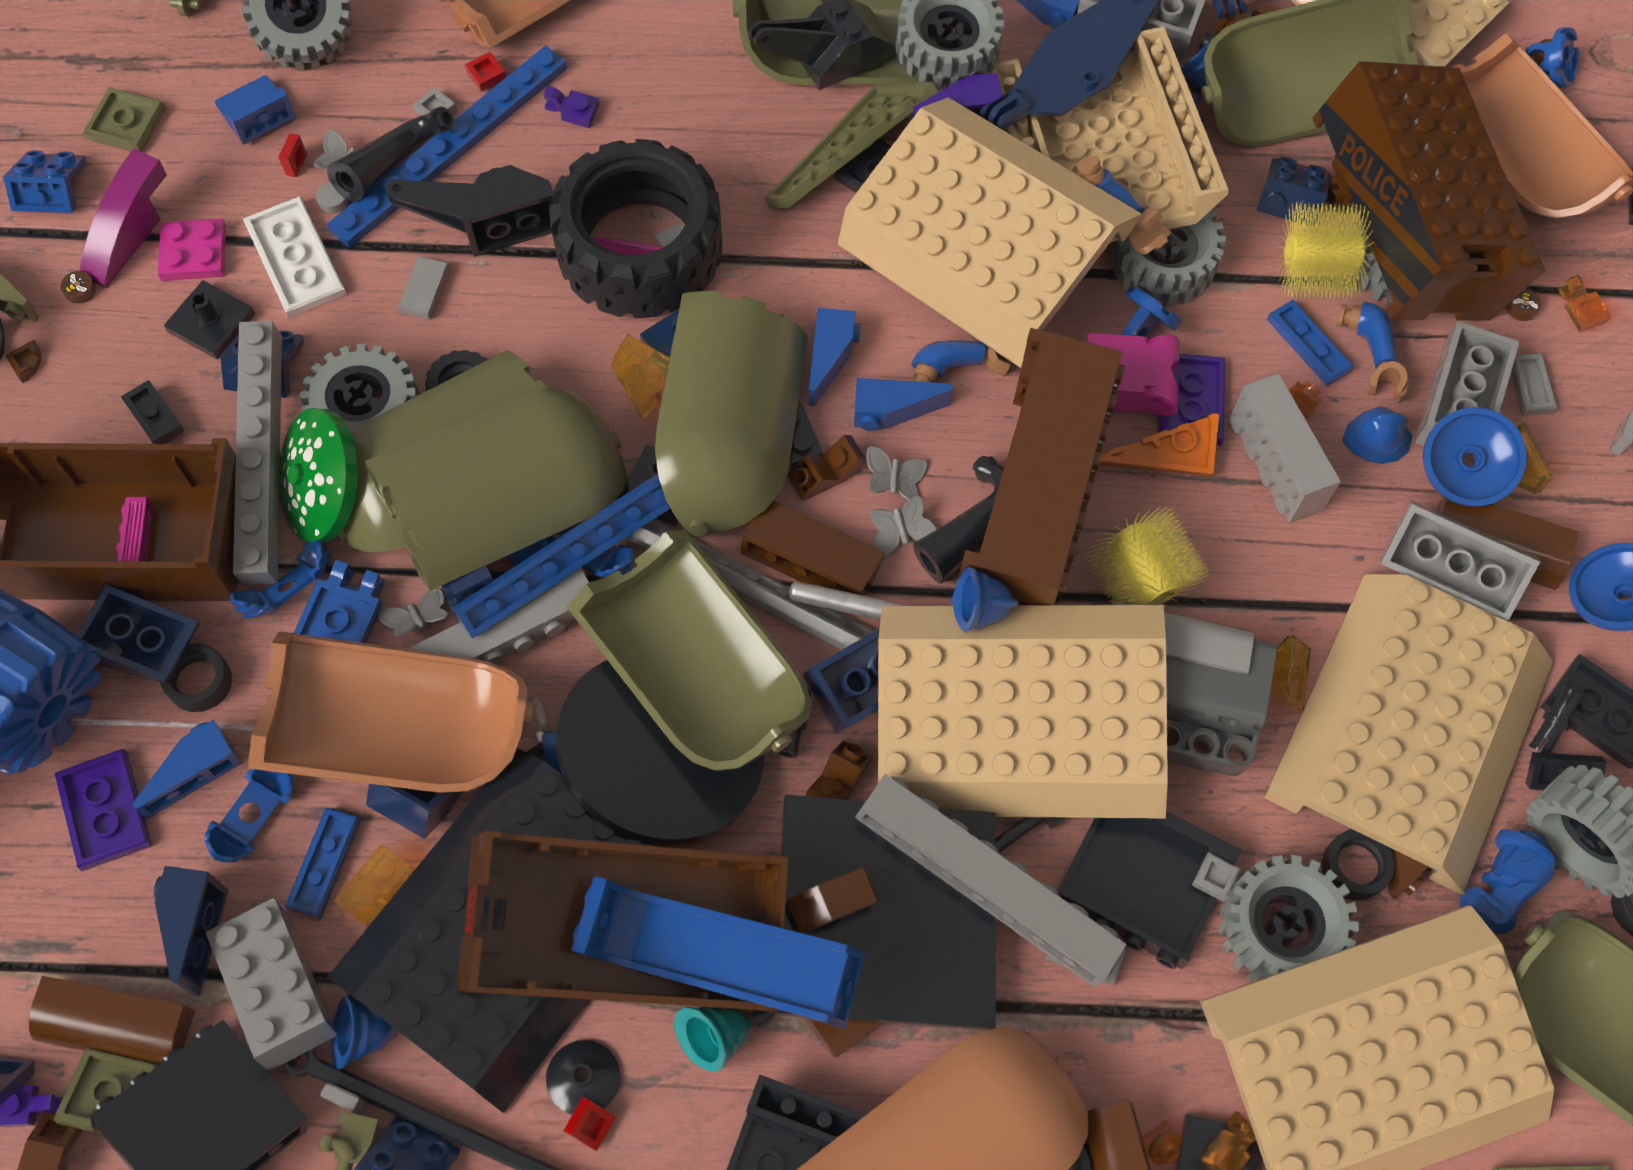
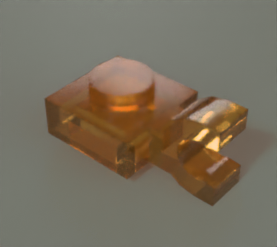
[1558,275,1611,333]
[1201,1111,1256,1170]

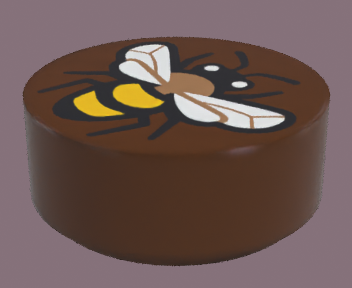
[60,271,96,303]
[1506,289,1541,321]

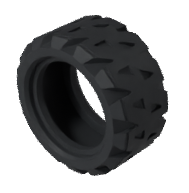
[549,139,723,319]

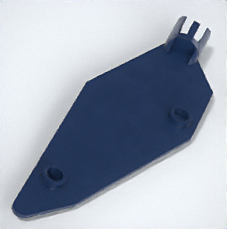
[980,0,1158,131]

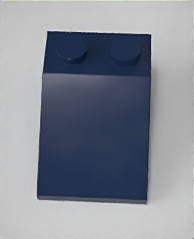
[76,584,200,684]
[802,628,880,734]
[366,784,463,839]
[154,866,229,996]

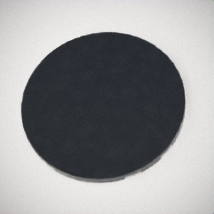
[556,660,764,845]

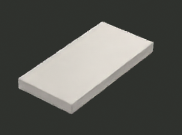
[243,196,347,318]

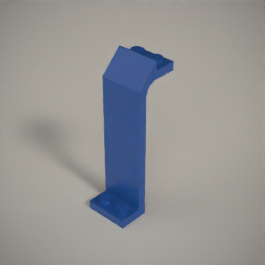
[571,876,865,1029]

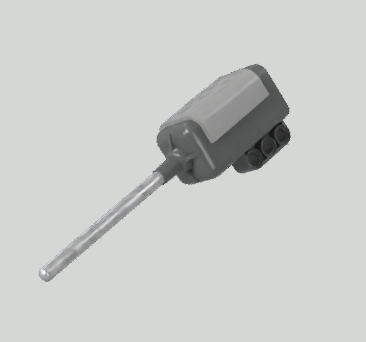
[789,581,1277,776]

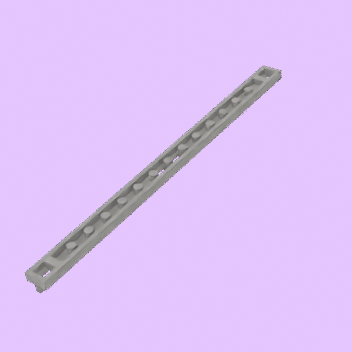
[614,499,875,650]

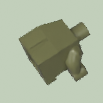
[319,1111,378,1170]

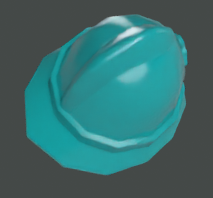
[673,1006,752,1072]

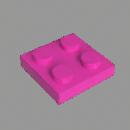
[158,218,226,281]

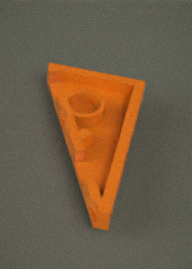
[1099,413,1219,477]

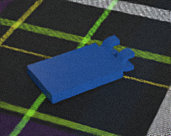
[294,560,385,643]

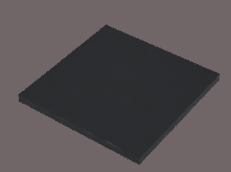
[774,794,996,1030]

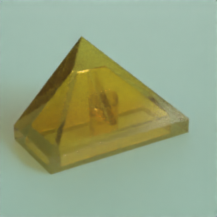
[1517,423,1553,494]
[1271,635,1311,711]

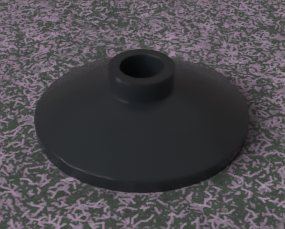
[546,1040,620,1115]

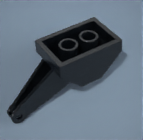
[749,0,897,90]
[386,165,554,257]

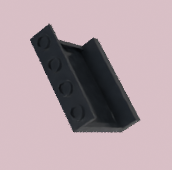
[1057,811,1242,969]
[90,1020,307,1170]

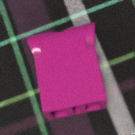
[1087,333,1180,417]

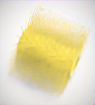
[1278,202,1373,299]
[1085,507,1209,608]

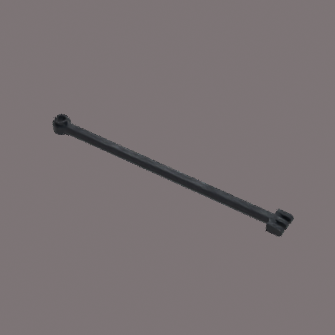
[284,1049,562,1170]

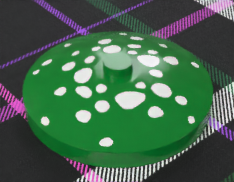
[279,408,358,542]

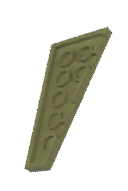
[764,82,938,209]

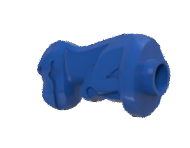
[1459,829,1556,934]

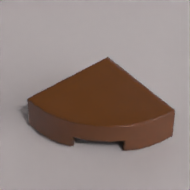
[5,340,41,383]

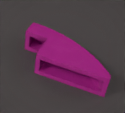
[79,148,167,288]

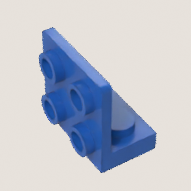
[215,75,296,145]
[3,150,86,213]

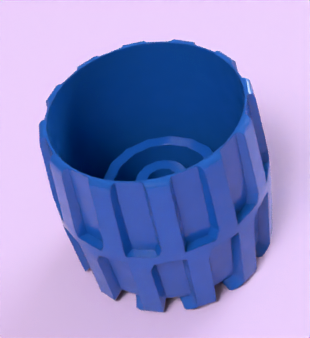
[0,590,102,774]

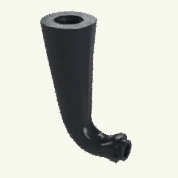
[327,106,454,201]
[913,456,1004,584]

